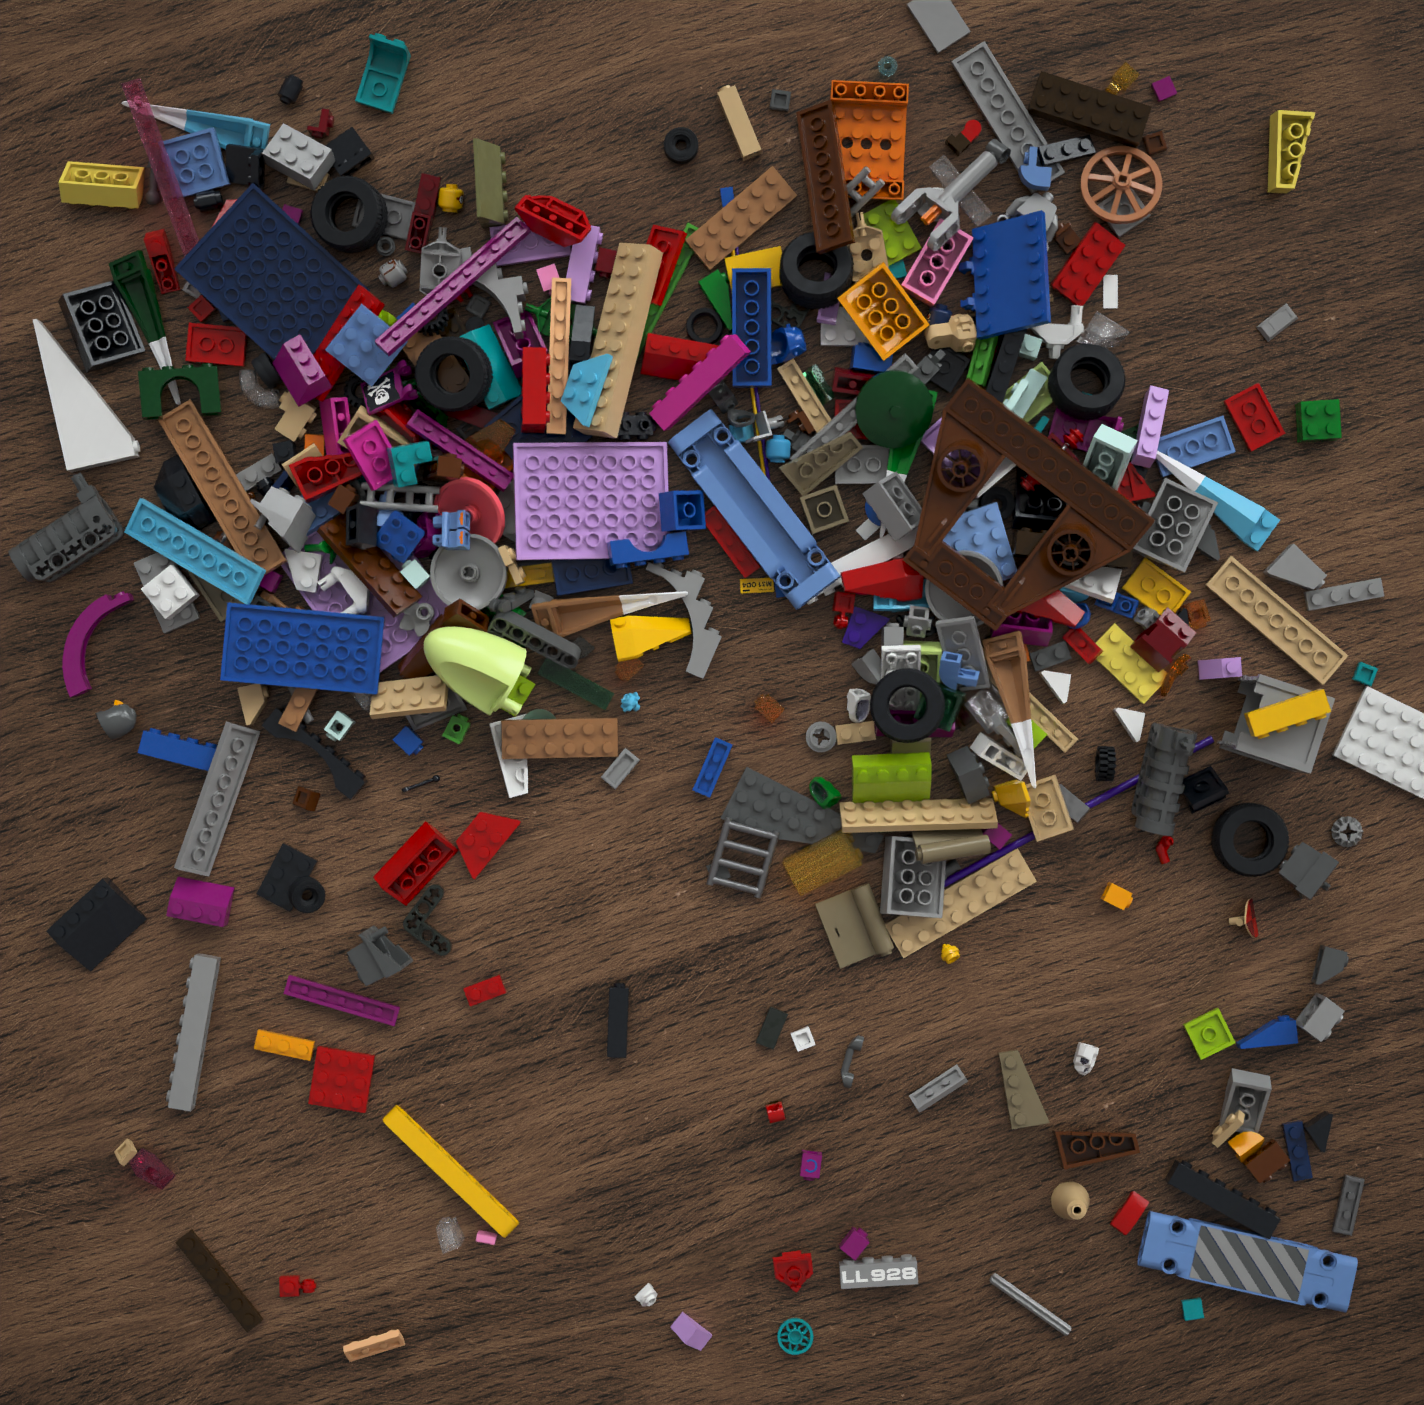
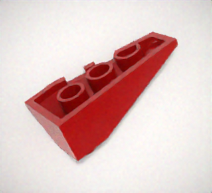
[289,453,363,504]
[1017,563,1085,628]

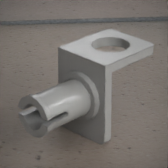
[745,410,784,444]

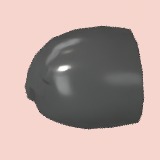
[95,700,137,740]

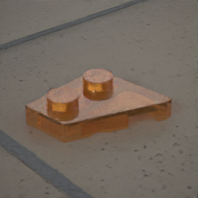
[465,419,516,462]

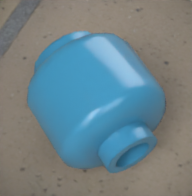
[766,435,791,463]

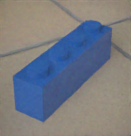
[138,728,217,771]

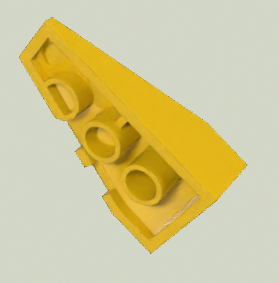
[610,616,692,662]
[991,779,1031,818]

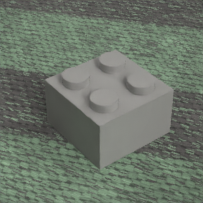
[1296,992,1345,1042]

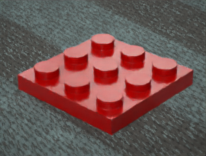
[308,1046,375,1113]

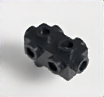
[617,412,656,440]

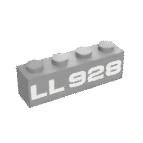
[839,1254,918,1289]

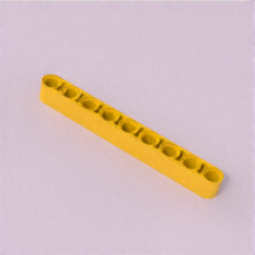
[382,1105,519,1238]

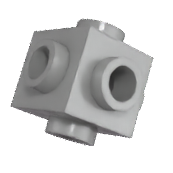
[903,605,932,638]

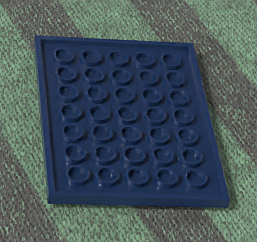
[174,183,370,360]

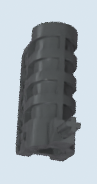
[8,472,124,583]
[1131,722,1197,836]

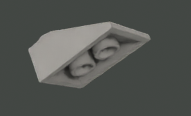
[1219,1068,1272,1133]

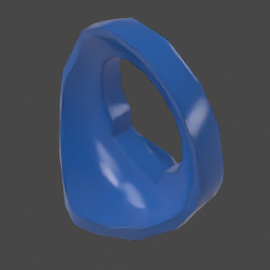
[1068,603,1091,629]

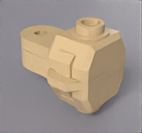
[924,314,977,352]

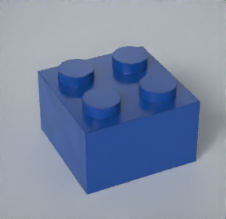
[659,490,706,532]

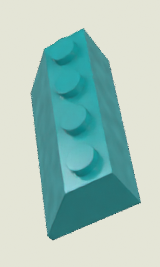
[460,324,522,411]

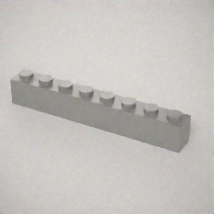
[166,953,221,1112]

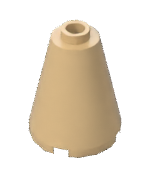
[1051,1181,1090,1220]

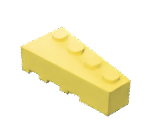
[1268,110,1315,194]

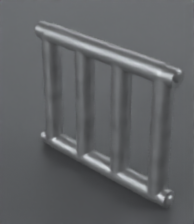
[706,817,780,898]

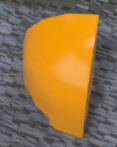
[1228,1131,1264,1163]

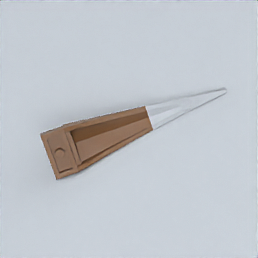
[531,591,688,637]
[983,631,1036,788]

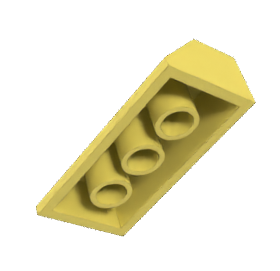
[58,161,145,209]

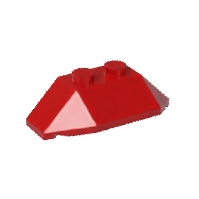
[515,195,591,247]
[375,403,427,443]

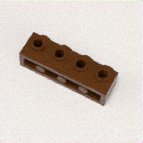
[423,453,464,483]

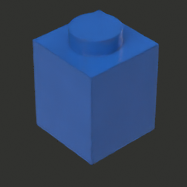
[393,726,425,756]

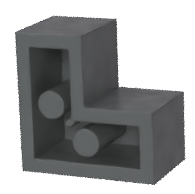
[946,746,990,804]

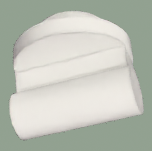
[635,1283,657,1306]

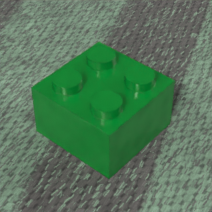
[1295,399,1342,443]

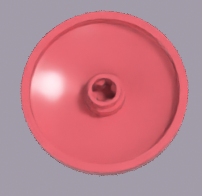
[433,477,505,544]

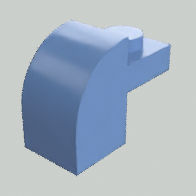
[1018,146,1052,191]
[939,651,980,690]

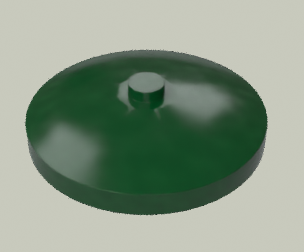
[855,370,933,448]

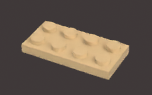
[370,676,449,719]

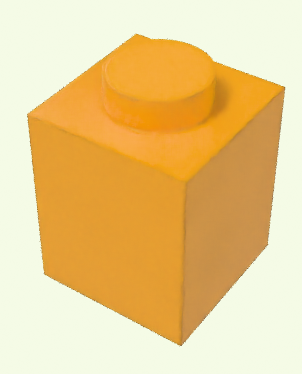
[1100,882,1133,910]

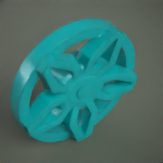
[777,1318,813,1355]

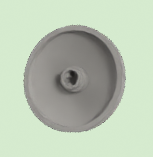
[430,534,508,610]
[925,550,1004,626]

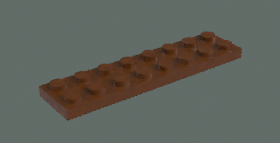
[796,100,855,254]

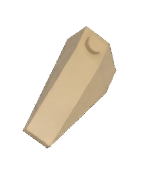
[337,405,417,468]

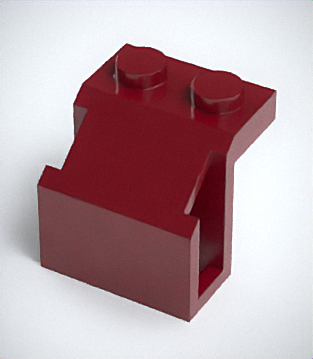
[1130,607,1196,672]

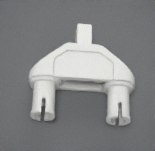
[1030,305,1084,359]
[317,566,370,615]

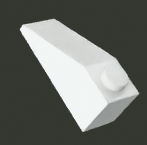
[970,732,1027,781]

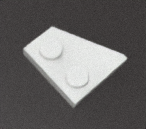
[284,549,323,593]

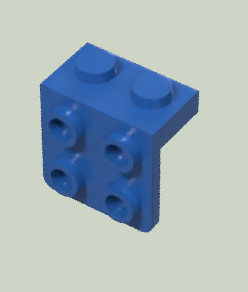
[377,510,425,564]

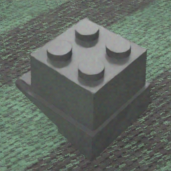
[1279,842,1339,900]
[347,925,413,986]

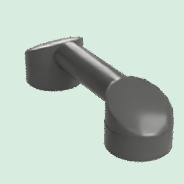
[841,1035,864,1089]

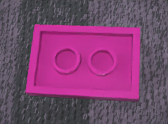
[343,420,393,491]

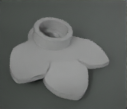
[399,602,434,637]

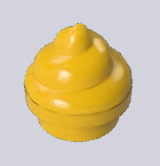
[941,944,960,964]

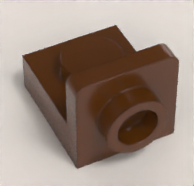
[1053,222,1081,255]
[787,410,815,436]

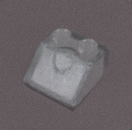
[1077,311,1130,348]

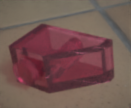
[129,1148,175,1190]

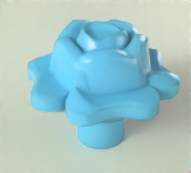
[621,692,640,712]

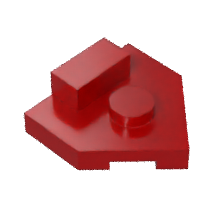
[773,1250,813,1293]

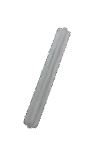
[989,1273,1072,1336]

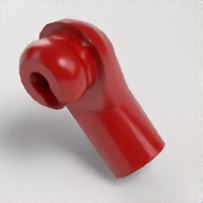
[1156,836,1174,864]

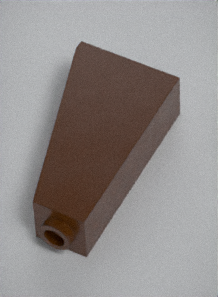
[397,614,448,679]

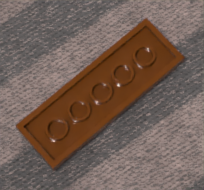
[317,513,423,618]

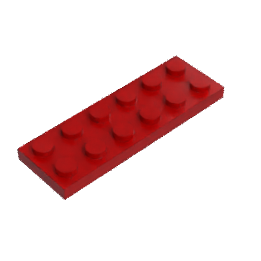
[313,284,385,402]

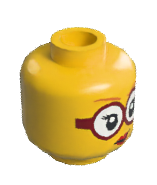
[438,184,464,213]

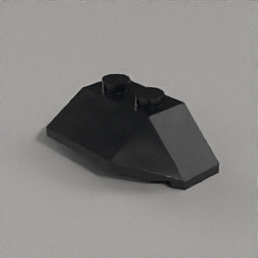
[154,454,217,530]

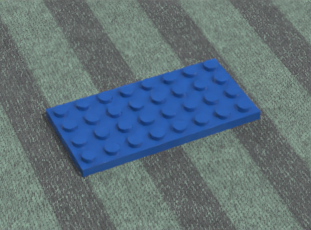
[220,602,385,695]

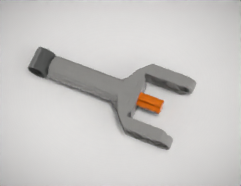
[891,139,1011,251]

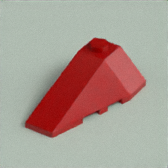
[840,558,924,602]

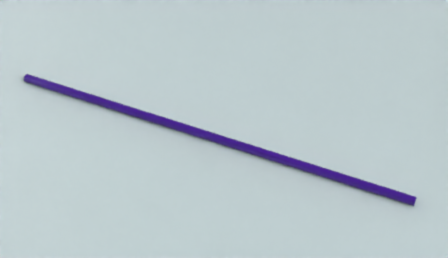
[944,736,1214,888]

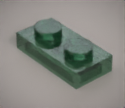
[803,364,835,405]

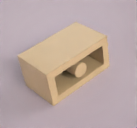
[275,399,317,442]

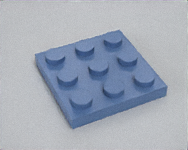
[158,127,230,200]
[325,303,408,387]

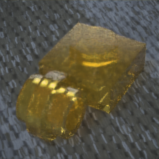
[1105,62,1140,95]

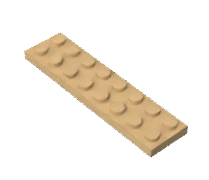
[1205,556,1348,685]
[839,798,998,833]
[885,848,1037,958]

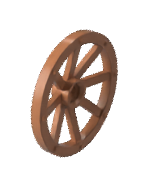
[1080,146,1162,224]

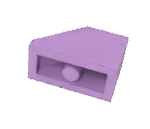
[1197,657,1242,680]

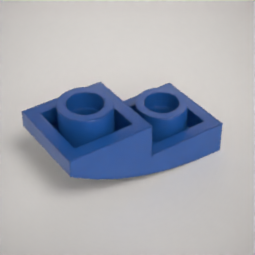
[1094,592,1139,620]

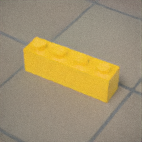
[1244,689,1331,739]

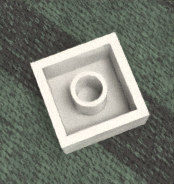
[141,565,200,620]

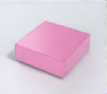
[476,1230,497,1245]

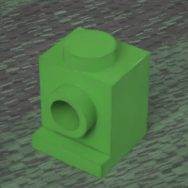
[442,713,471,744]

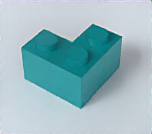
[387,441,433,488]

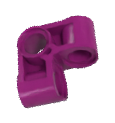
[413,512,442,558]

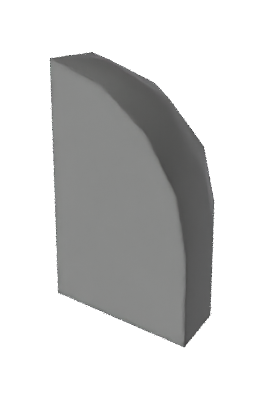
[852,649,881,684]

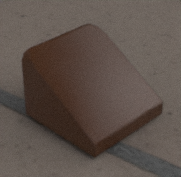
[292,786,320,811]

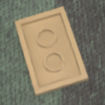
[1026,775,1074,842]

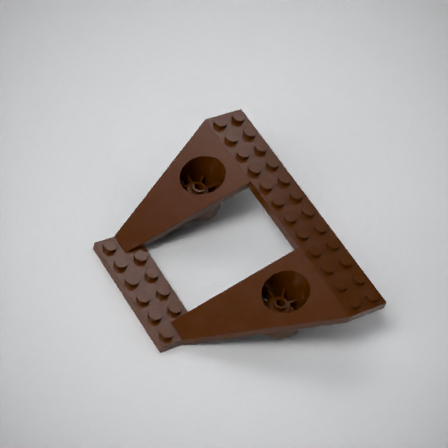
[903,377,1155,631]

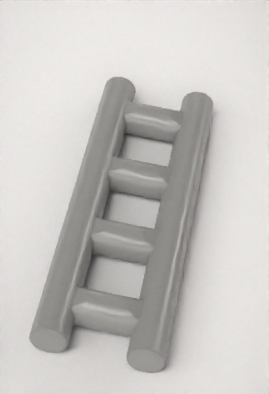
[847,166,885,218]
[360,482,440,513]

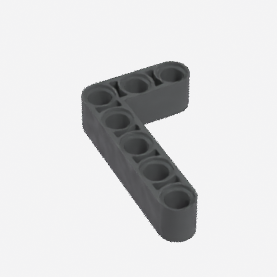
[487,610,581,669]

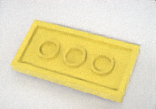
[1095,623,1170,704]

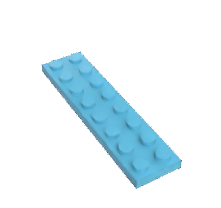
[124,498,266,605]

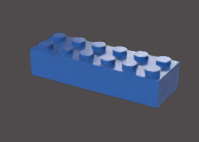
[732,268,772,388]

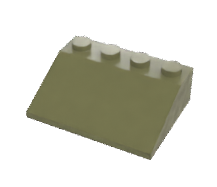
[473,138,509,228]

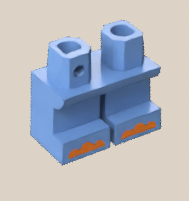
[433,510,470,550]

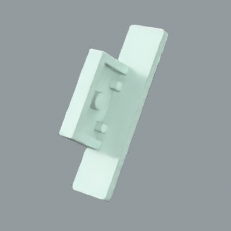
[1003,369,1047,419]

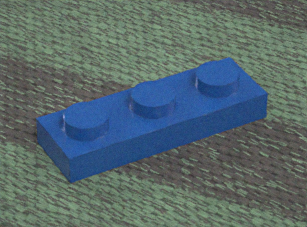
[693,737,733,798]

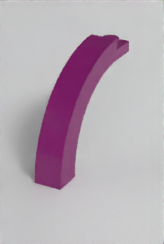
[62,591,135,698]

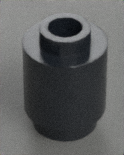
[277,74,303,105]
[194,190,224,213]

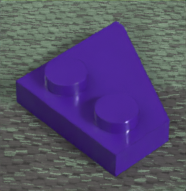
[842,606,890,649]

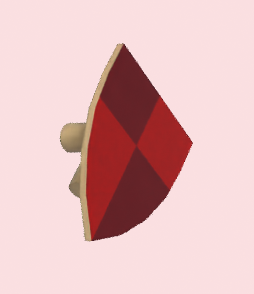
[1229,898,1259,938]

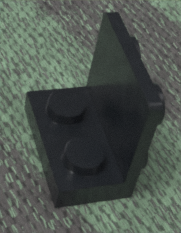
[325,127,375,176]
[226,144,265,190]

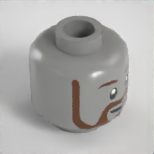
[378,259,408,288]

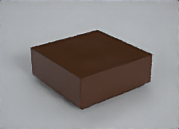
[1143,131,1168,156]

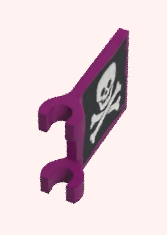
[361,360,418,415]

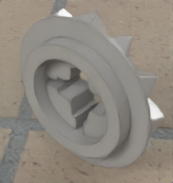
[806,722,836,752]
[1331,816,1363,847]

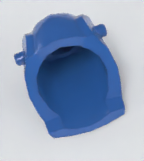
[771,324,806,364]

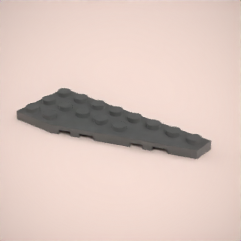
[721,767,884,853]

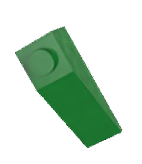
[698,269,732,333]

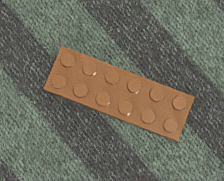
[685,166,797,271]
[501,718,618,759]

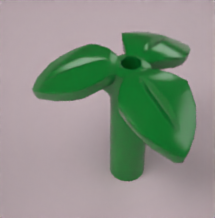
[304,540,337,564]

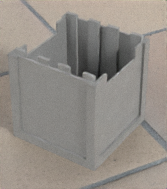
[1217,674,1335,774]

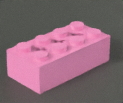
[901,218,974,307]

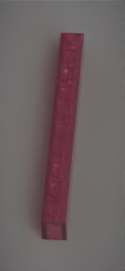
[121,78,199,257]

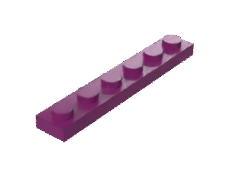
[406,409,513,492]
[283,975,400,1026]

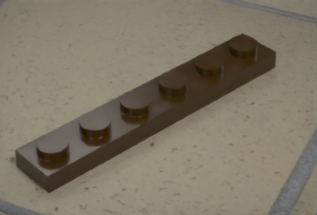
[175,1229,263,1333]

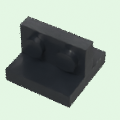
[1182,766,1229,814]

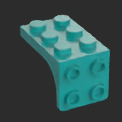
[355,33,411,114]

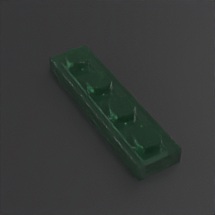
[537,658,615,710]

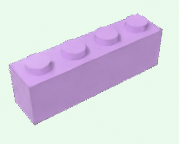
[566,225,603,306]
[1131,385,1169,468]

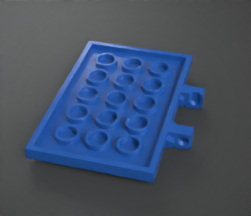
[959,210,1051,340]

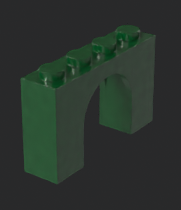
[138,363,222,420]

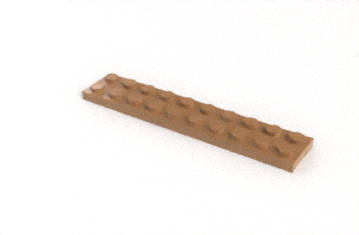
[158,399,287,575]

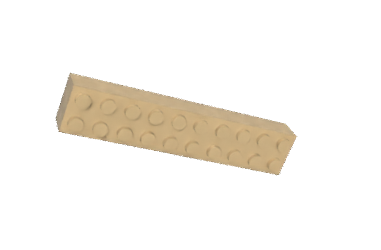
[573,243,663,438]

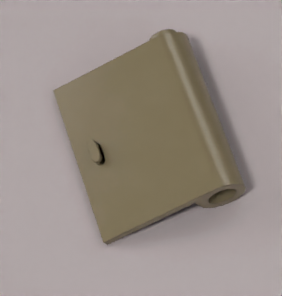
[911,829,991,864]
[815,883,894,969]

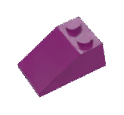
[493,309,549,378]

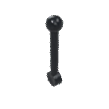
[401,775,440,793]

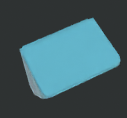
[729,422,754,443]

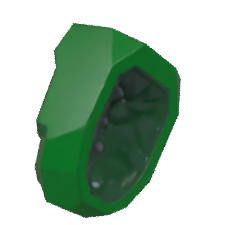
[809,777,842,809]

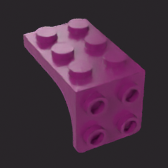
[1047,406,1124,453]

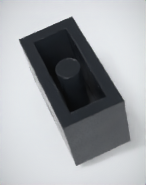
[346,504,377,550]

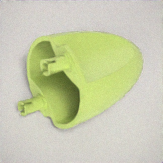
[424,626,532,716]

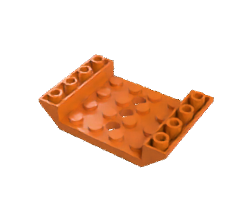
[830,80,909,201]

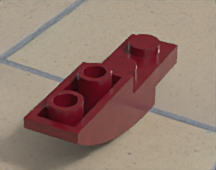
[405,173,441,254]

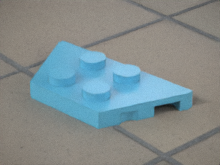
[561,354,613,428]

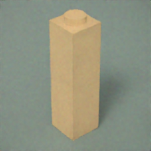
[717,85,761,161]

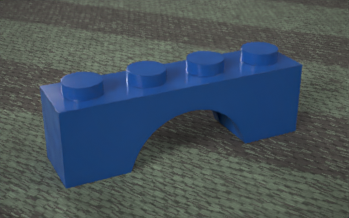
[607,531,689,569]

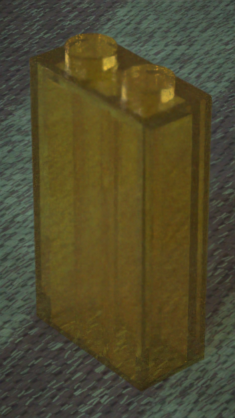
[782,829,864,896]

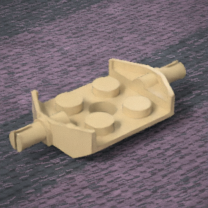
[847,212,889,282]

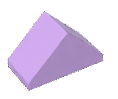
[670,1312,713,1351]

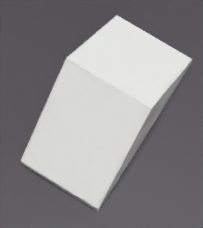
[1039,670,1071,704]
[1113,708,1145,742]

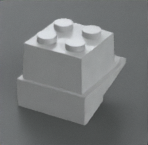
[250,486,316,553]

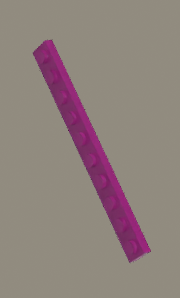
[375,217,531,356]

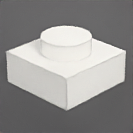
[791,1026,816,1052]

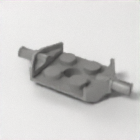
[419,227,462,295]

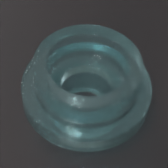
[878,56,897,76]

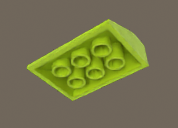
[852,752,932,803]

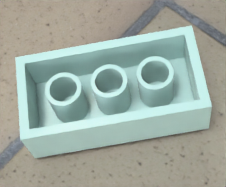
[1083,424,1138,491]

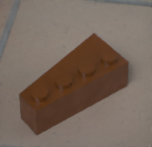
[1053,1130,1140,1170]

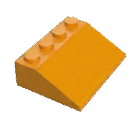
[837,262,930,361]

